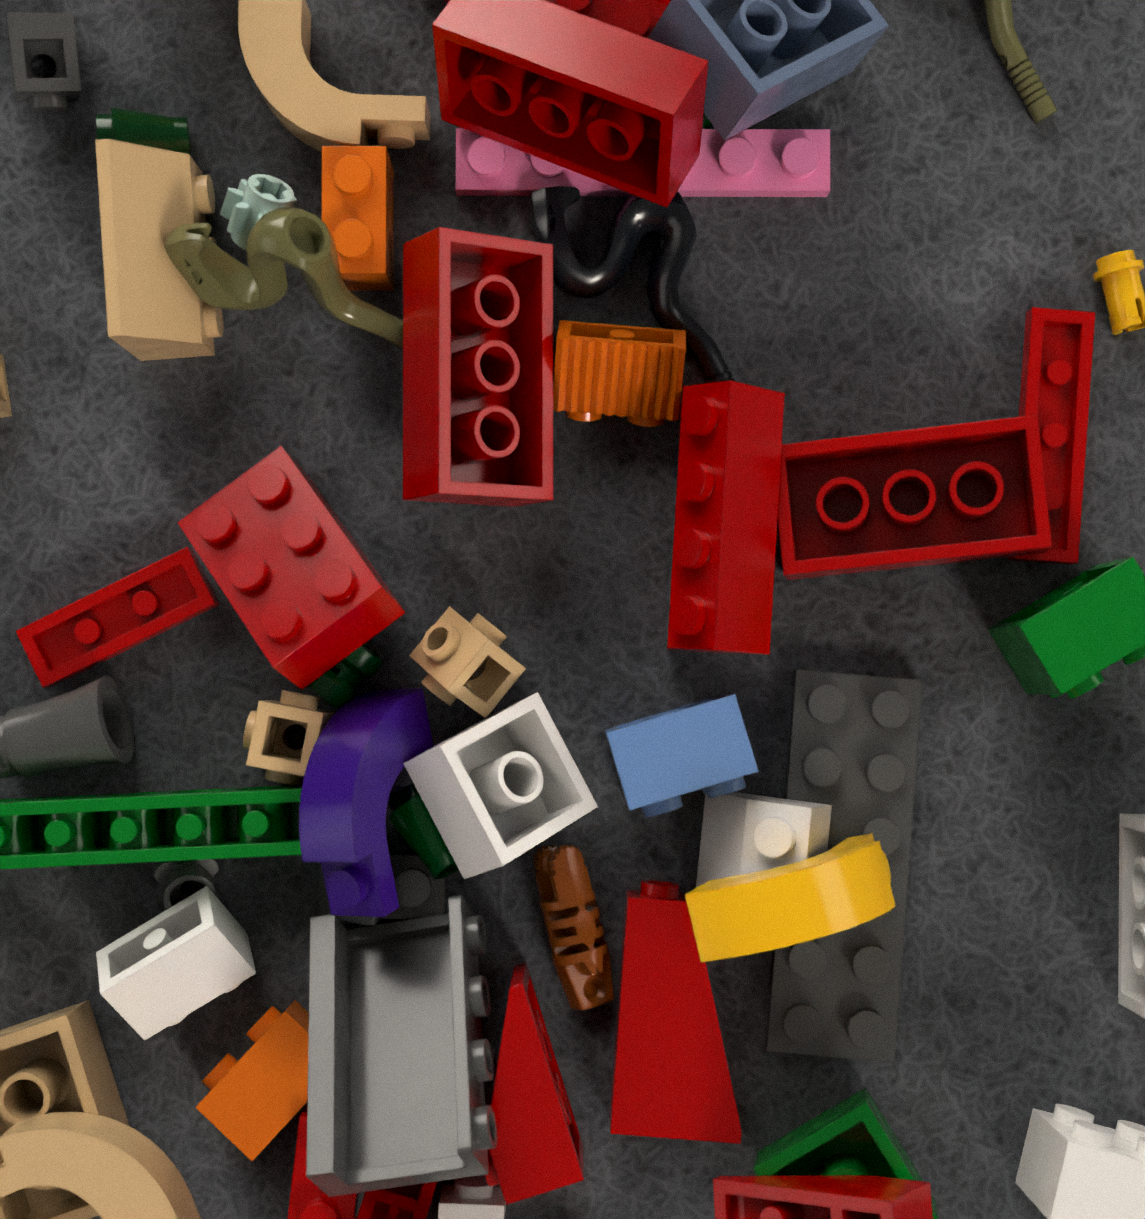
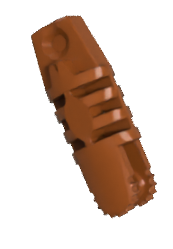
[532,845,614,1010]

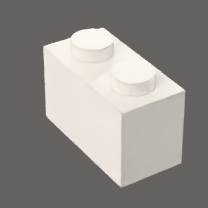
[96,886,256,1041]

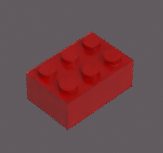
[177,446,406,690]

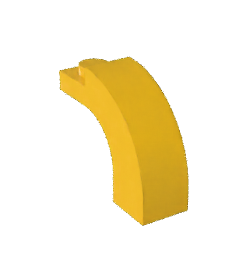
[685,833,896,962]

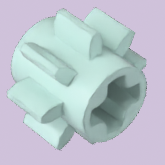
[220,174,297,251]

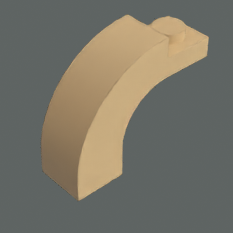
[238,0,431,152]
[0,1112,201,1219]

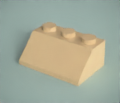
[95,139,224,361]

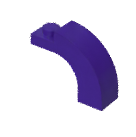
[299,688,434,917]

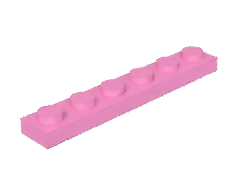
[455,128,830,197]

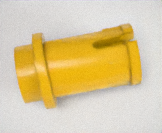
[1093,250,1145,335]

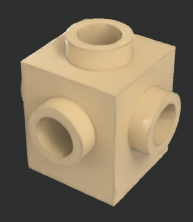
[409,606,526,719]
[243,690,334,786]

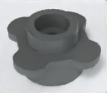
[154,859,221,912]

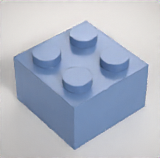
[604,694,759,817]

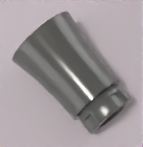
[0,676,135,779]

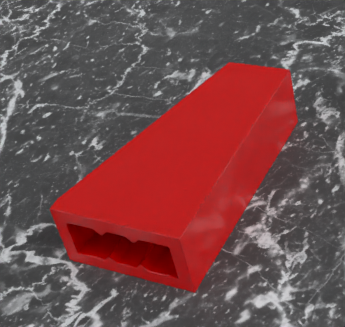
[609,880,742,1144]

